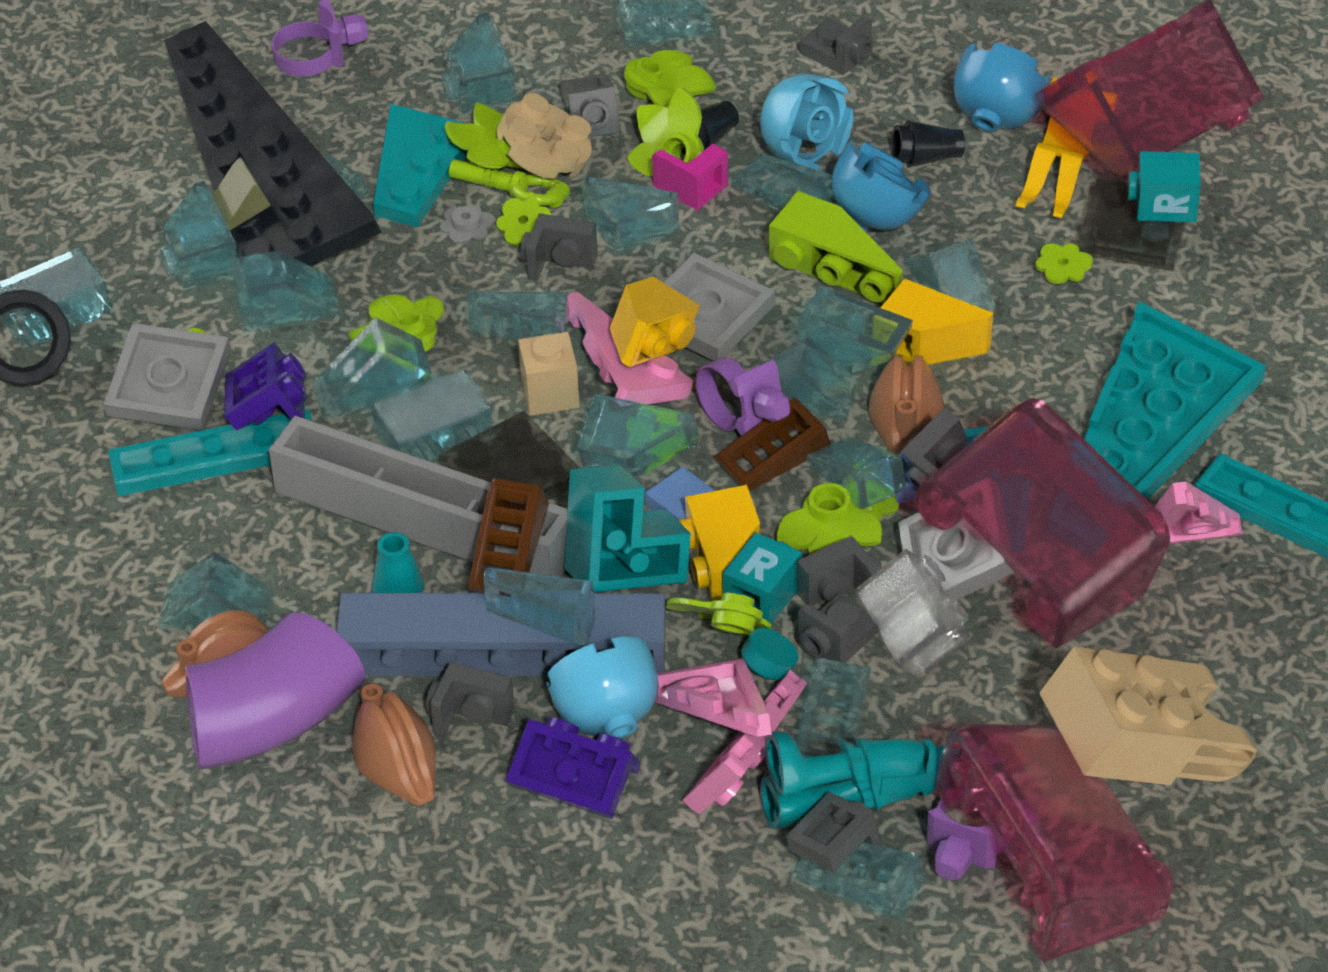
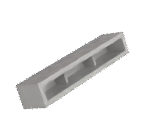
[269,416,568,589]

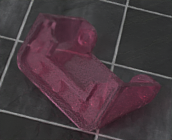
[1035,0,1265,179]
[912,398,1170,649]
[935,723,1174,963]

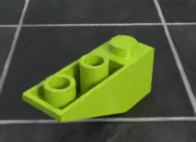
[769,191,903,303]

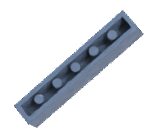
[337,592,666,676]

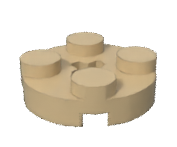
[497,93,592,179]

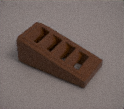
[714,397,831,491]
[468,479,549,600]

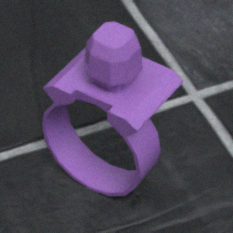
[272,0,369,76]
[696,357,790,436]
[927,784,1015,881]

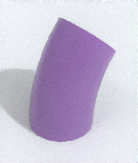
[185,612,366,770]

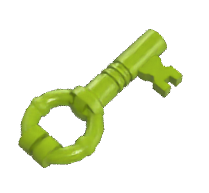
[449,159,570,208]

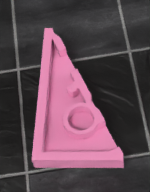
[565,292,694,408]
[1139,482,1243,547]
[655,658,772,737]
[682,670,807,814]

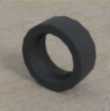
[0,289,71,385]

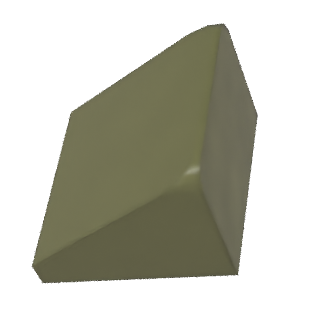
[210,157,271,231]

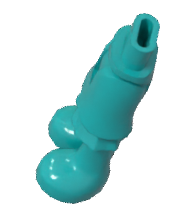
[760,731,960,829]

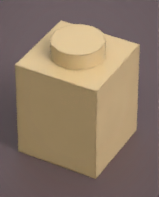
[518,332,580,415]

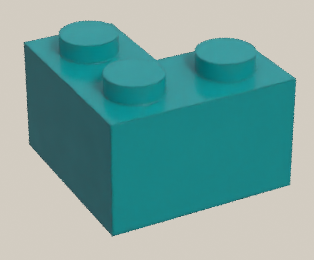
[564,465,691,593]

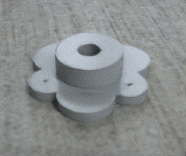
[439,205,495,244]

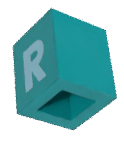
[1128,151,1201,222]
[723,532,802,625]

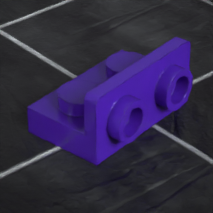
[225,342,307,431]
[505,717,641,819]

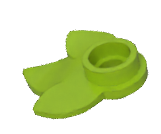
[624,50,716,107]
[627,87,704,177]
[444,102,522,169]
[348,294,445,356]
[777,483,882,555]
[665,593,772,635]

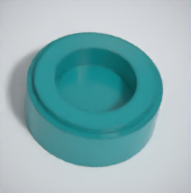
[741,628,798,680]

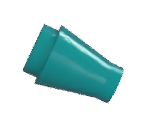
[372,532,425,593]

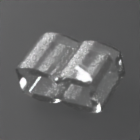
[857,549,971,679]

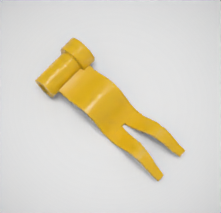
[1015,77,1117,219]

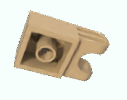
[1039,646,1257,785]

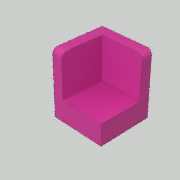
[652,144,728,211]

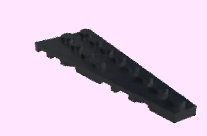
[164,21,382,291]

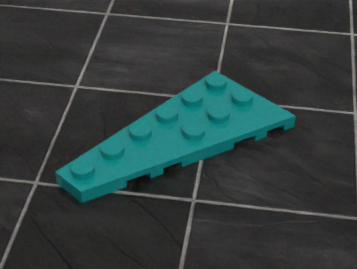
[1047,301,1266,559]

